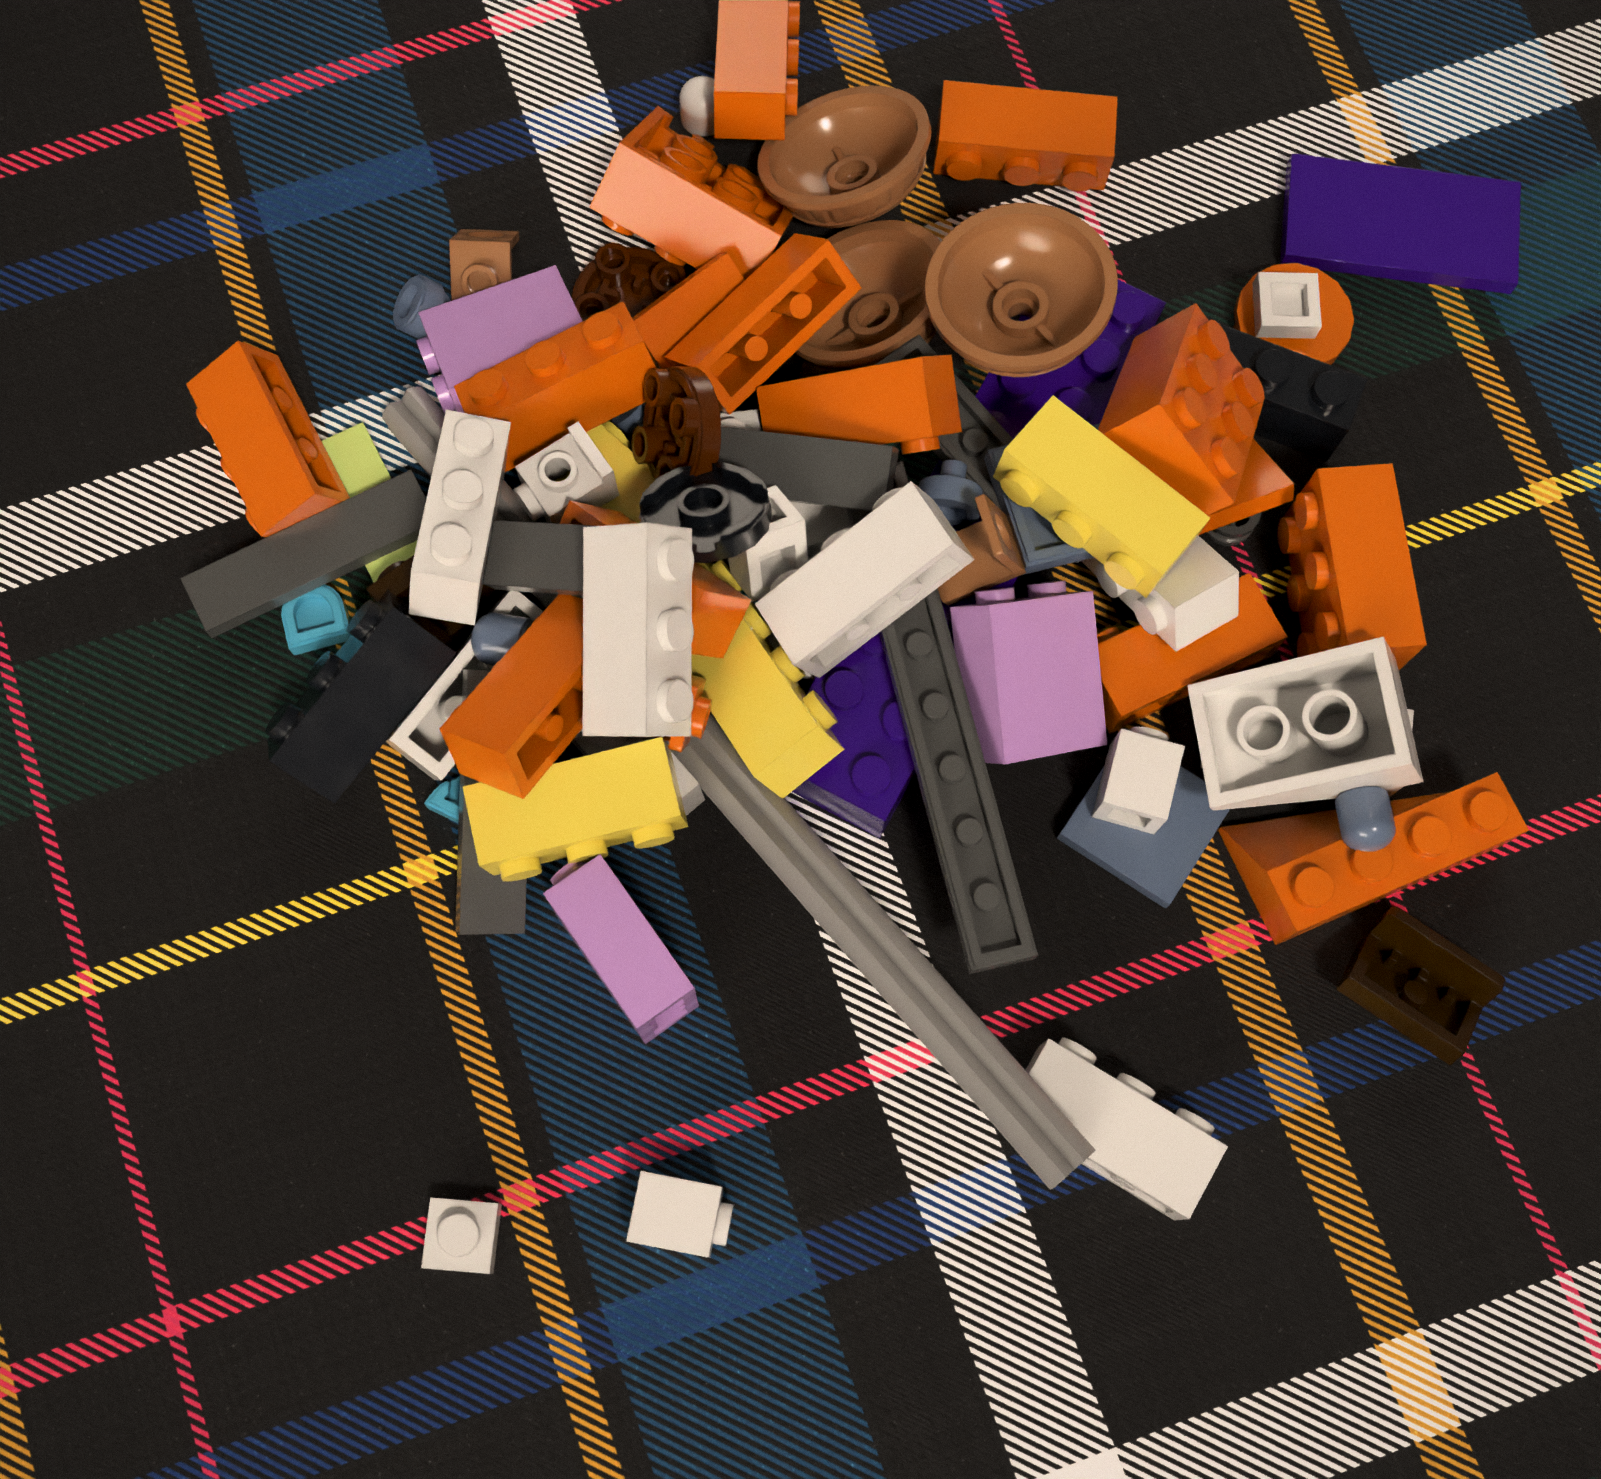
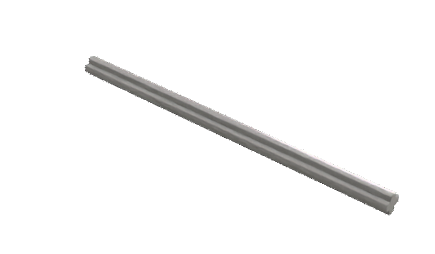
[382,387,1096,1190]

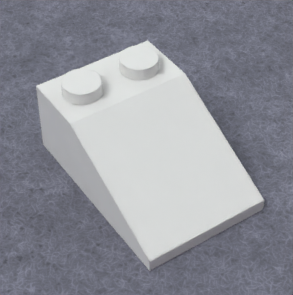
[1187,636,1423,811]

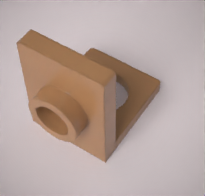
[449,229,519,301]
[938,494,1026,606]

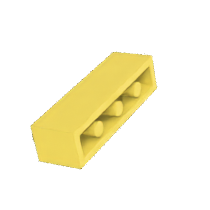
[692,560,845,799]

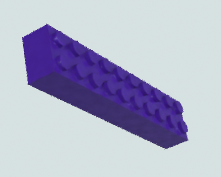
[792,279,1166,839]

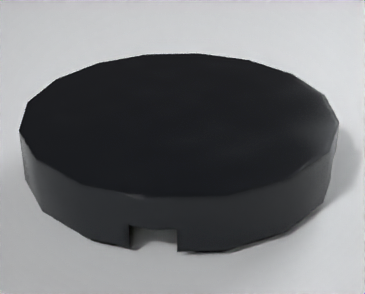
[639,462,772,563]

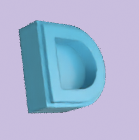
[281,584,351,656]

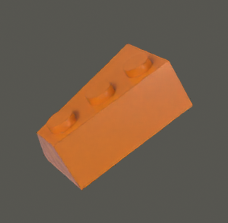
[589,106,793,280]

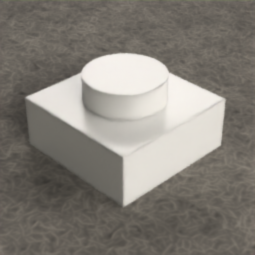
[1252,272,1322,339]
[421,1197,502,1274]

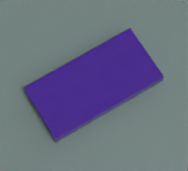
[1280,153,1521,294]

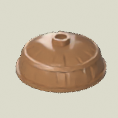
[758,86,931,228]
[925,203,1118,377]
[795,220,941,373]

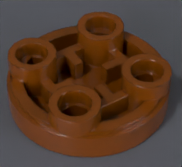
[572,243,686,321]
[631,366,721,480]

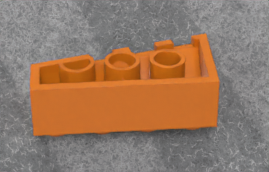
[1218,772,1529,945]

